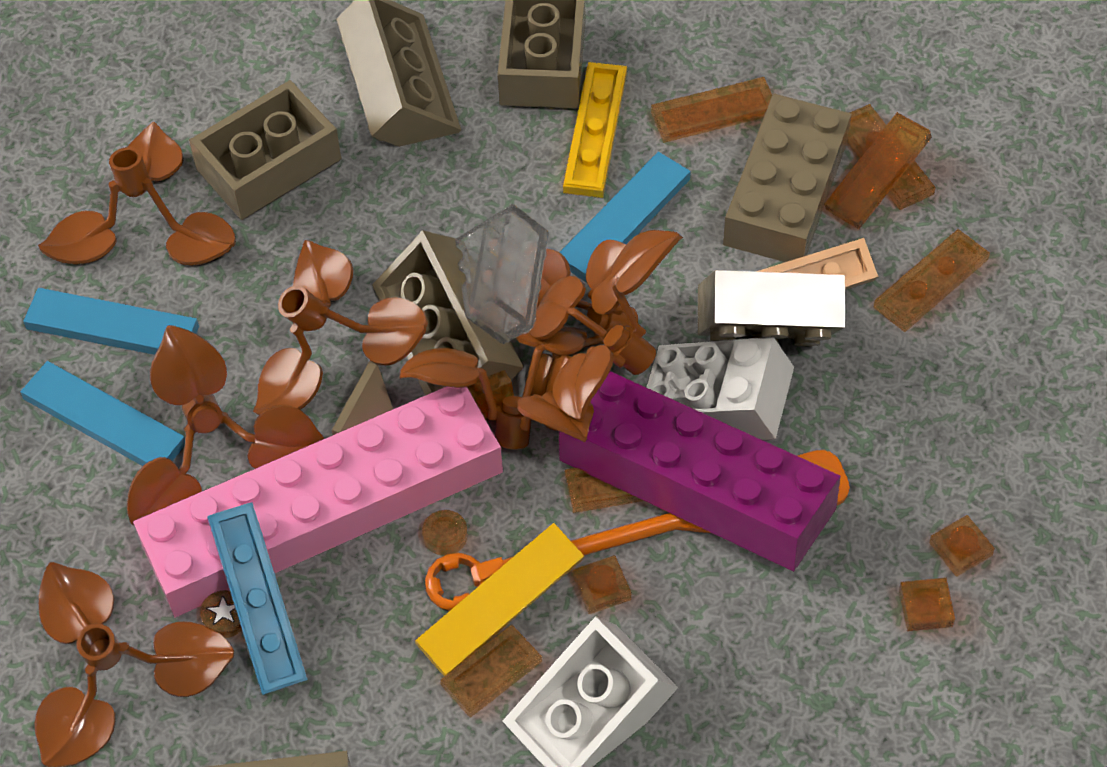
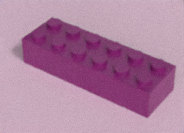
[559,371,840,572]

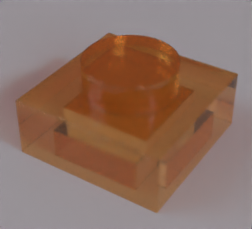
[467,370,514,421]
[929,515,995,577]
[573,555,632,614]
[899,578,955,631]

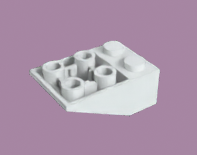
[646,337,794,440]

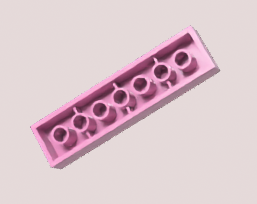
[133,386,503,617]

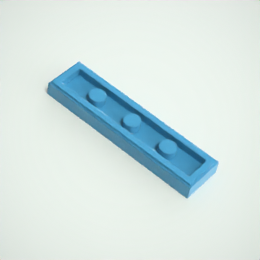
[560,151,691,283]
[23,288,199,355]
[20,361,185,466]
[207,502,308,695]

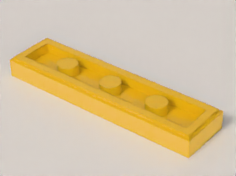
[563,62,627,198]
[415,523,584,678]

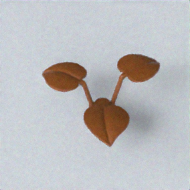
[38,122,236,266]
[528,230,683,422]
[253,240,428,415]
[524,240,638,431]
[399,321,594,449]
[127,325,325,525]
[35,562,234,767]

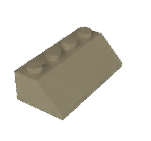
[336,0,461,147]
[372,230,524,401]

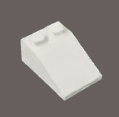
[503,616,678,767]

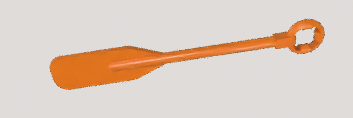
[425,450,850,611]

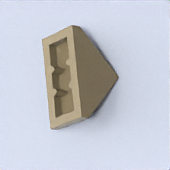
[332,361,393,435]

